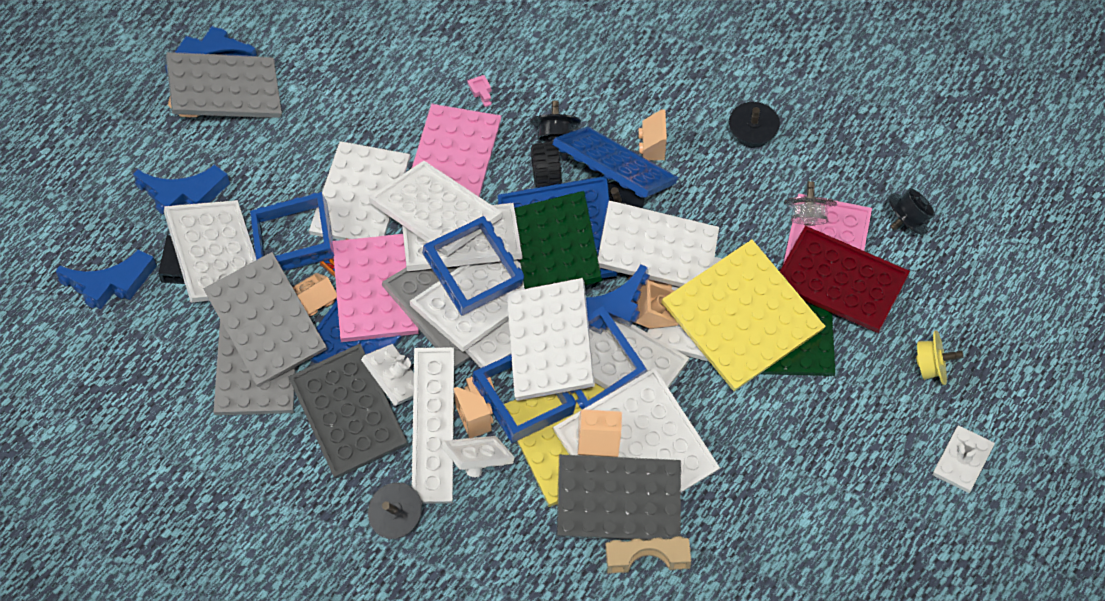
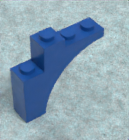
[165,26,257,75]
[133,165,230,214]
[56,250,157,309]
[586,264,650,334]

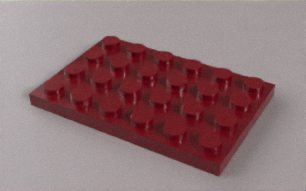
[779,225,910,334]

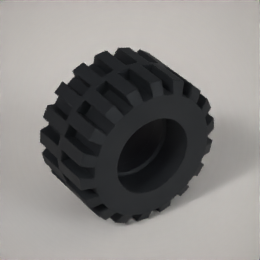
[531,141,562,188]

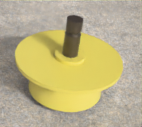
[916,330,964,385]

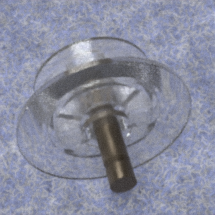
[784,181,837,226]

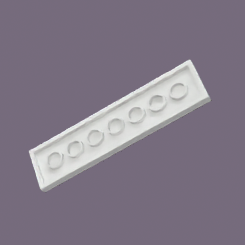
[412,347,454,504]

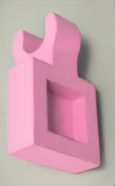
[468,75,492,107]

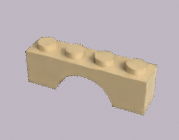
[606,536,691,574]

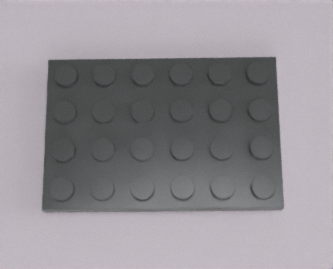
[288,344,408,479]
[557,454,681,541]

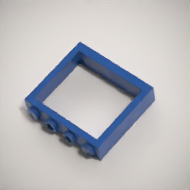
[250,192,334,271]
[422,216,524,316]
[570,306,648,409]
[472,354,576,443]

